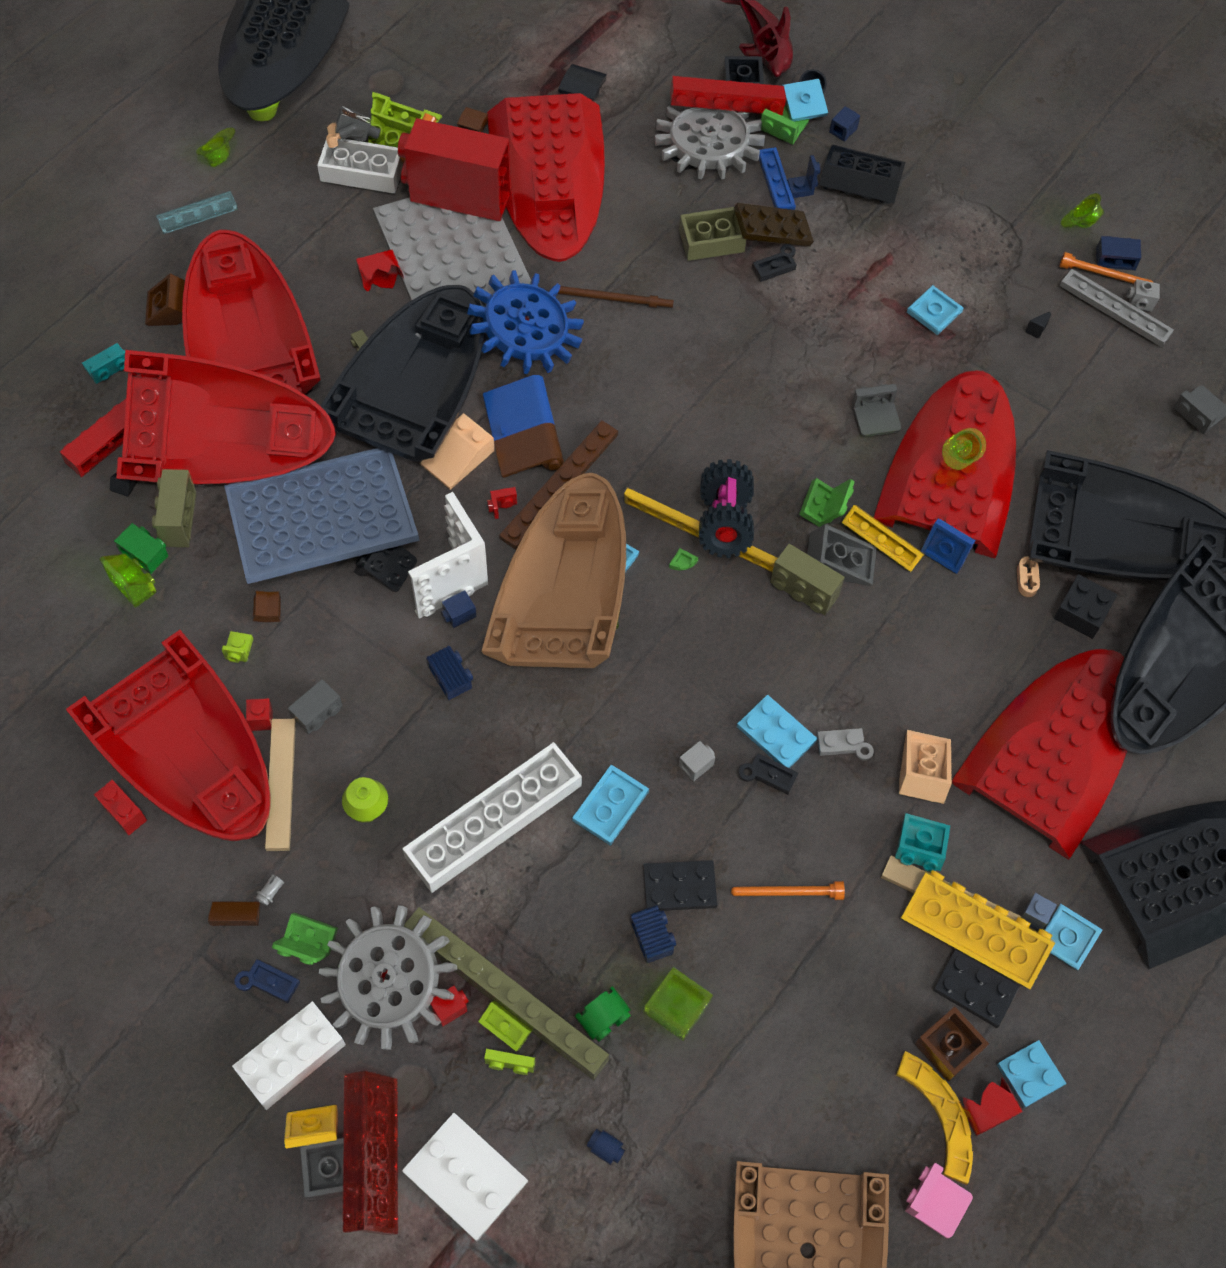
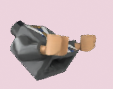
[326,106,381,148]

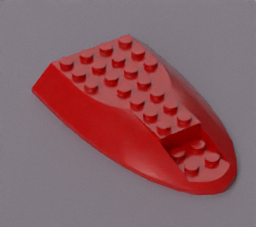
[487,93,605,262]
[182,230,321,394]
[116,350,336,484]
[874,370,1016,559]
[66,630,271,841]
[952,649,1127,860]

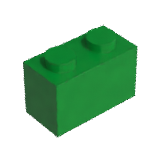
[114,523,168,574]

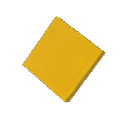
[284,1105,338,1149]

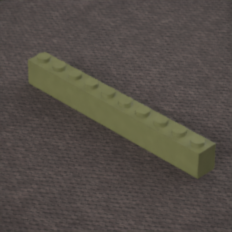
[404,907,609,1080]

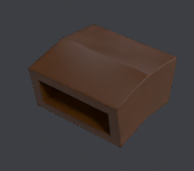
[457,107,488,132]
[253,591,281,622]

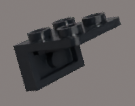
[353,545,417,592]

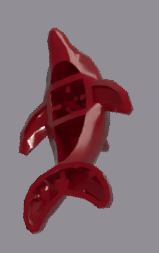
[720,0,793,78]

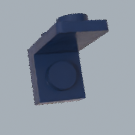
[787,155,820,198]

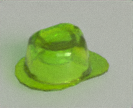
[196,128,235,167]
[1061,193,1104,228]
[942,428,986,470]

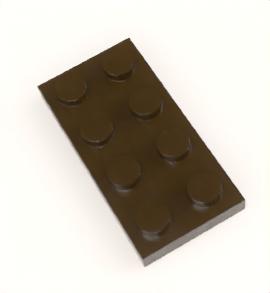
[734,203,814,247]

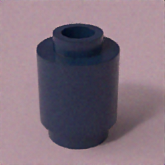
[587,1129,625,1165]

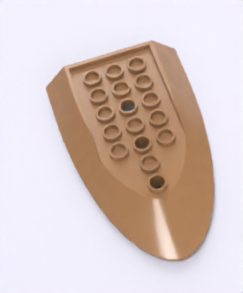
[733,1161,889,1268]

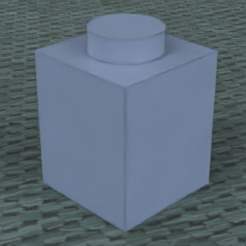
[1021,893,1057,931]

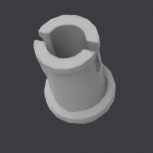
[256,874,284,906]

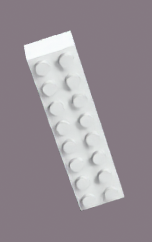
[402,742,582,893]

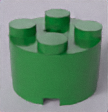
[575,986,631,1042]

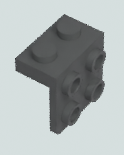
[852,384,901,437]
[1173,385,1226,434]

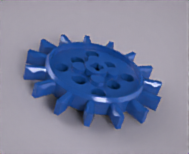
[467,270,584,374]

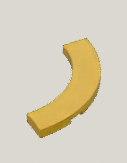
[896,1051,973,1185]

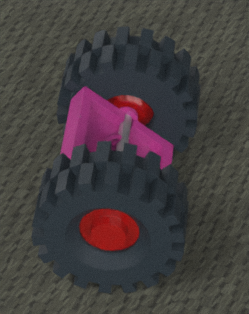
[699,459,754,558]

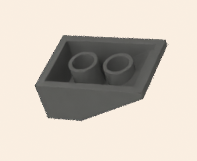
[807,524,877,586]

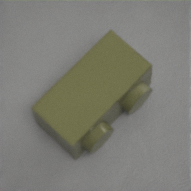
[350,329,368,351]

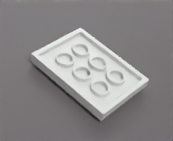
[402,1113,528,1242]

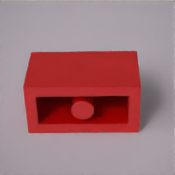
[94,780,147,836]

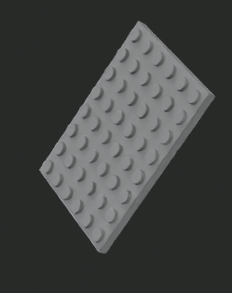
[373,197,531,307]

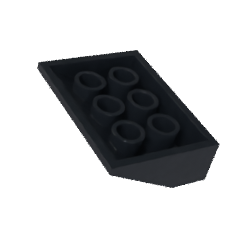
[820,145,906,204]

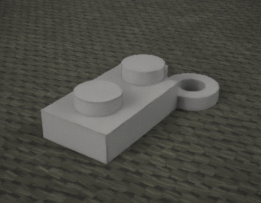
[817,728,874,761]

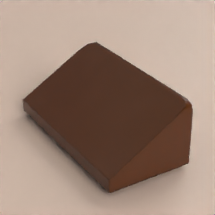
[208,902,260,926]

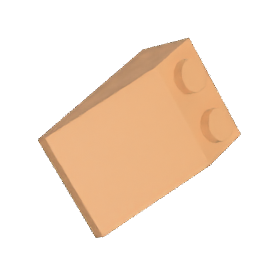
[420,413,494,490]
[899,730,952,804]

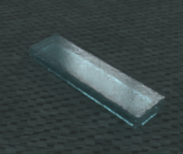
[156,191,238,234]

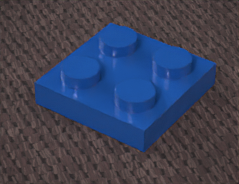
[921,518,976,574]

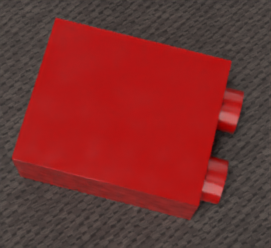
[397,118,511,221]

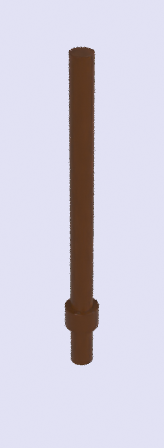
[558,286,674,308]

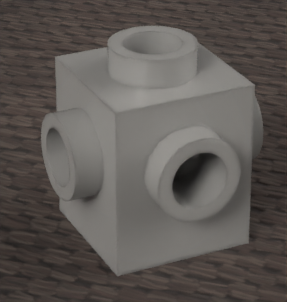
[1127,279,1160,312]

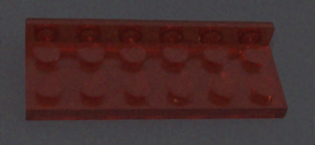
[343,1071,398,1235]

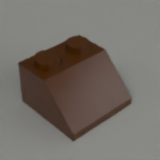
[145,273,185,326]

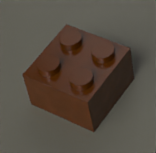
[915,1006,989,1082]

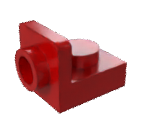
[487,487,517,519]

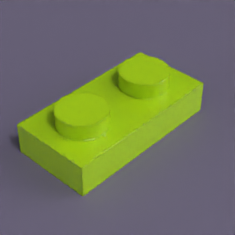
[478,1001,533,1051]
[484,1049,535,1075]

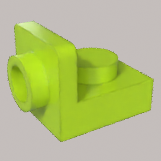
[222,631,253,663]

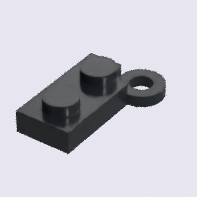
[752,244,797,282]
[738,753,799,795]

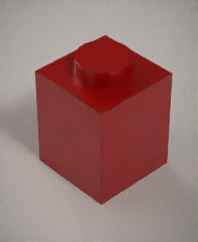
[246,698,273,731]
[430,986,469,1027]

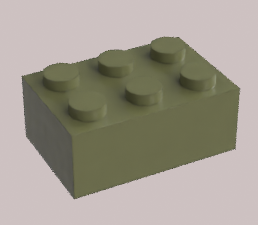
[679,207,746,261]
[152,469,196,547]
[770,544,845,615]

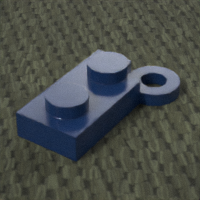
[235,959,300,1004]

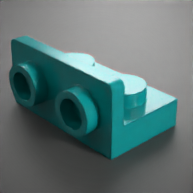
[82,343,125,384]

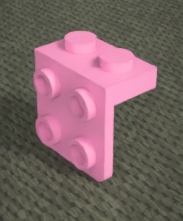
[905,1163,973,1238]

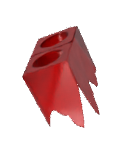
[356,249,404,291]
[958,1077,1023,1136]

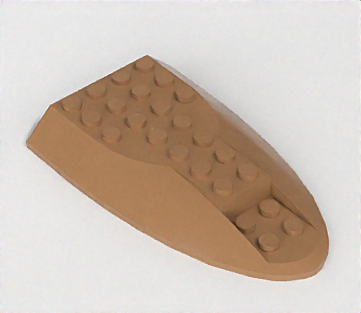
[482,473,626,668]

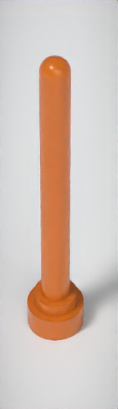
[1059,252,1154,284]
[731,881,845,900]

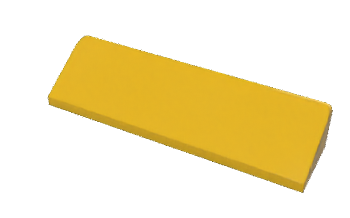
[842,505,925,572]

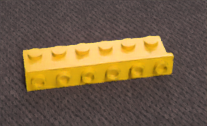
[901,870,1055,989]

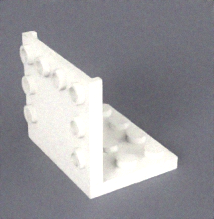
[408,492,488,619]

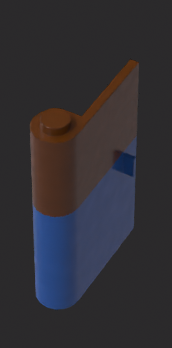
[483,375,564,478]

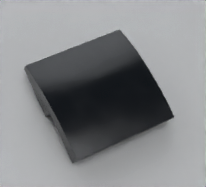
[558,64,607,101]

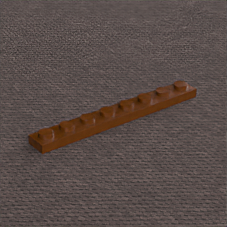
[499,420,618,550]

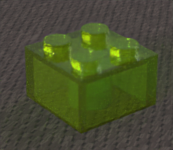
[644,967,713,1041]

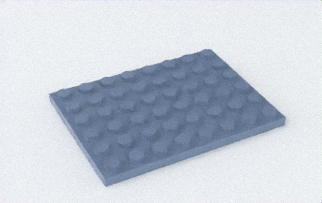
[224,448,419,584]

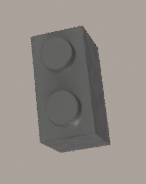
[288,679,343,735]

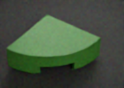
[669,548,698,570]

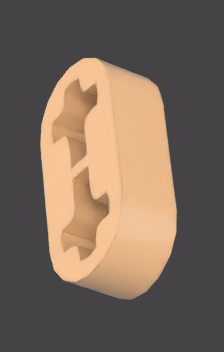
[1017,556,1040,597]

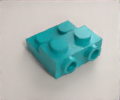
[895,813,950,872]

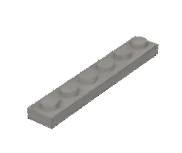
[1060,269,1174,347]

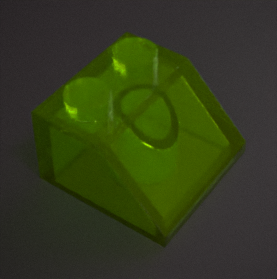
[99,554,157,608]

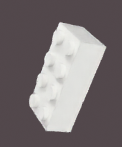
[317,138,403,194]
[232,1001,346,1110]

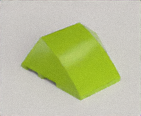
[368,92,442,148]

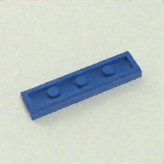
[759,147,796,210]

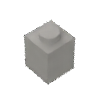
[678,741,715,782]

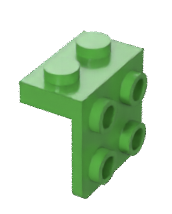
[761,106,809,145]
[799,478,854,527]
[272,913,338,965]

